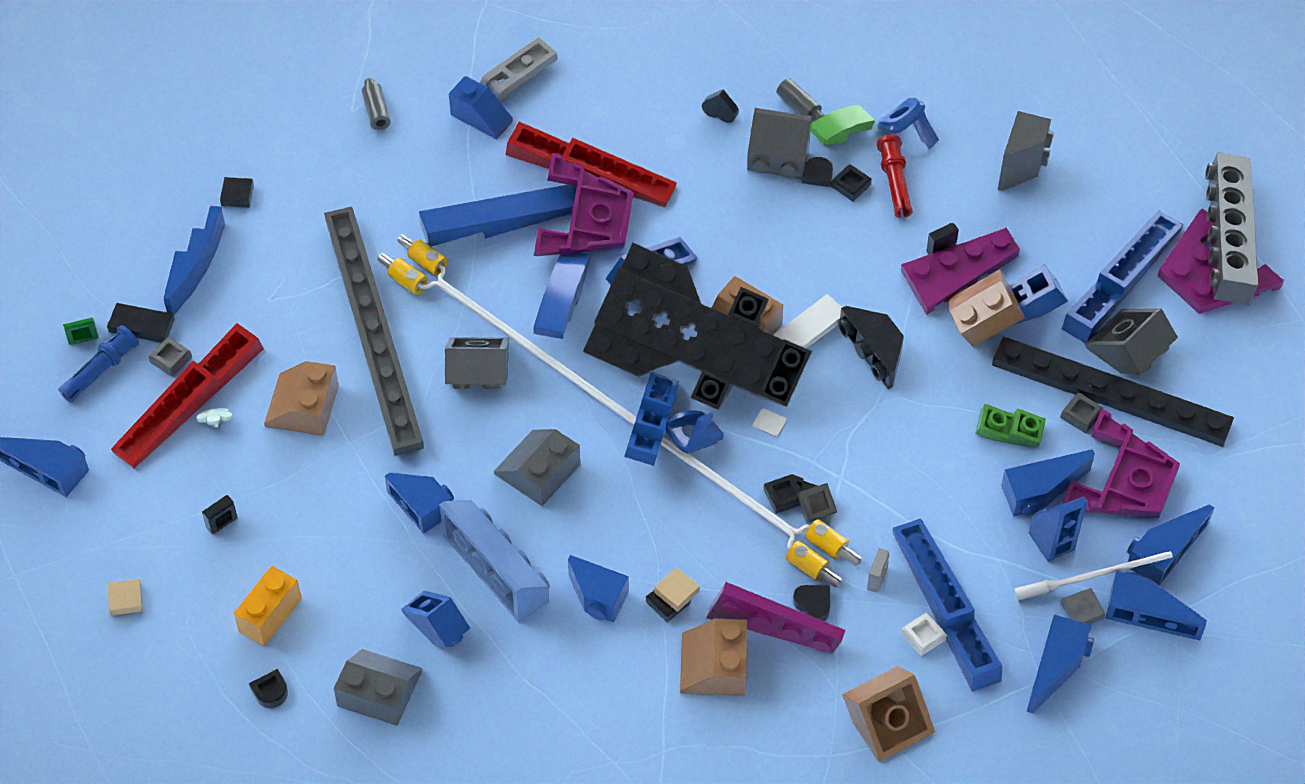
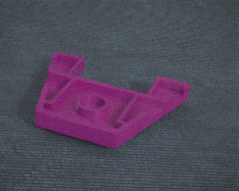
[533,153,634,257]
[1157,208,1284,314]
[1062,409,1181,518]

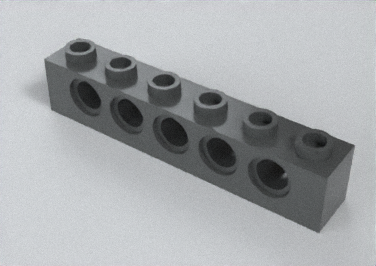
[1205,152,1258,305]

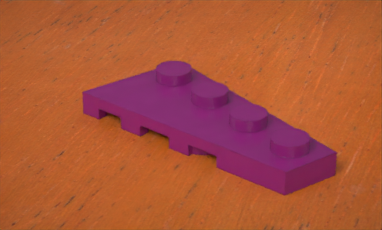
[901,228,1020,315]
[706,582,846,654]

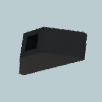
[838,306,904,389]

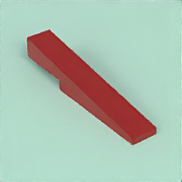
[505,121,677,207]
[111,323,264,469]

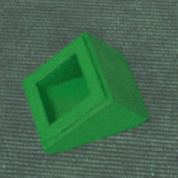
[63,317,99,345]

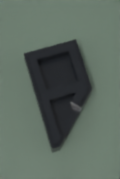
[763,474,818,514]

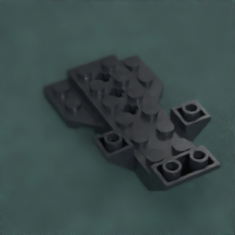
[583,243,812,411]

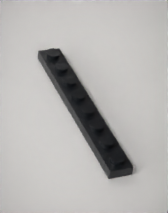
[992,336,1234,447]

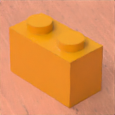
[233,565,302,646]

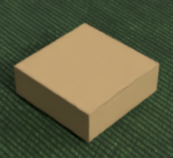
[654,567,700,612]
[108,579,143,616]

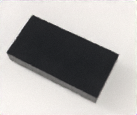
[107,303,175,343]

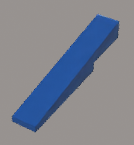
[418,185,577,247]
[1062,210,1184,344]
[892,518,1003,692]

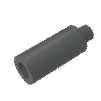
[361,78,391,130]
[777,78,825,121]

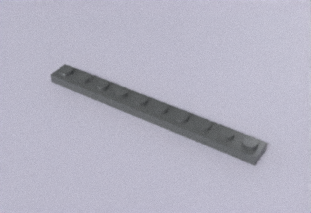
[324,206,424,456]

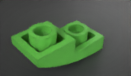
[811,104,875,145]
[975,404,1046,446]

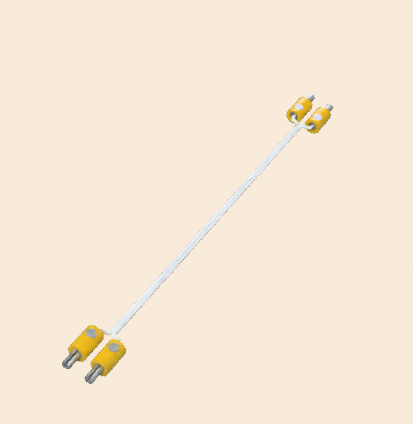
[377,234,862,588]

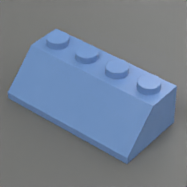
[439,500,550,623]

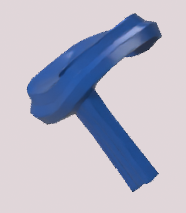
[877,98,939,149]
[665,410,724,453]

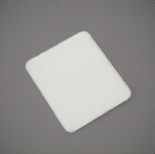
[752,408,787,436]

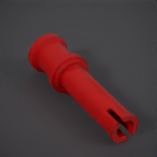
[876,135,913,218]

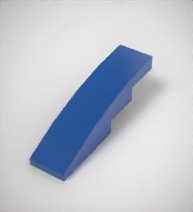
[163,206,225,315]
[533,253,591,339]
[624,372,679,466]

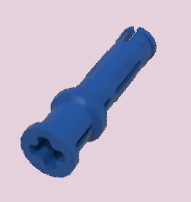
[58,325,139,403]

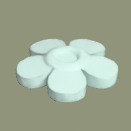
[197,408,232,428]

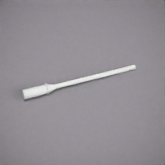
[1014,551,1172,601]

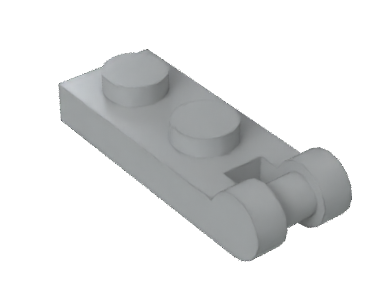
[480,37,558,102]

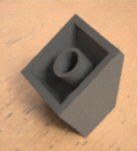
[747,108,812,179]
[998,111,1054,191]
[1085,308,1178,375]
[445,337,509,389]
[494,429,581,506]
[333,649,422,726]

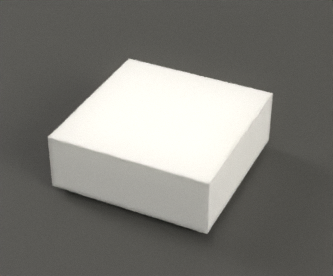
[901,612,947,656]

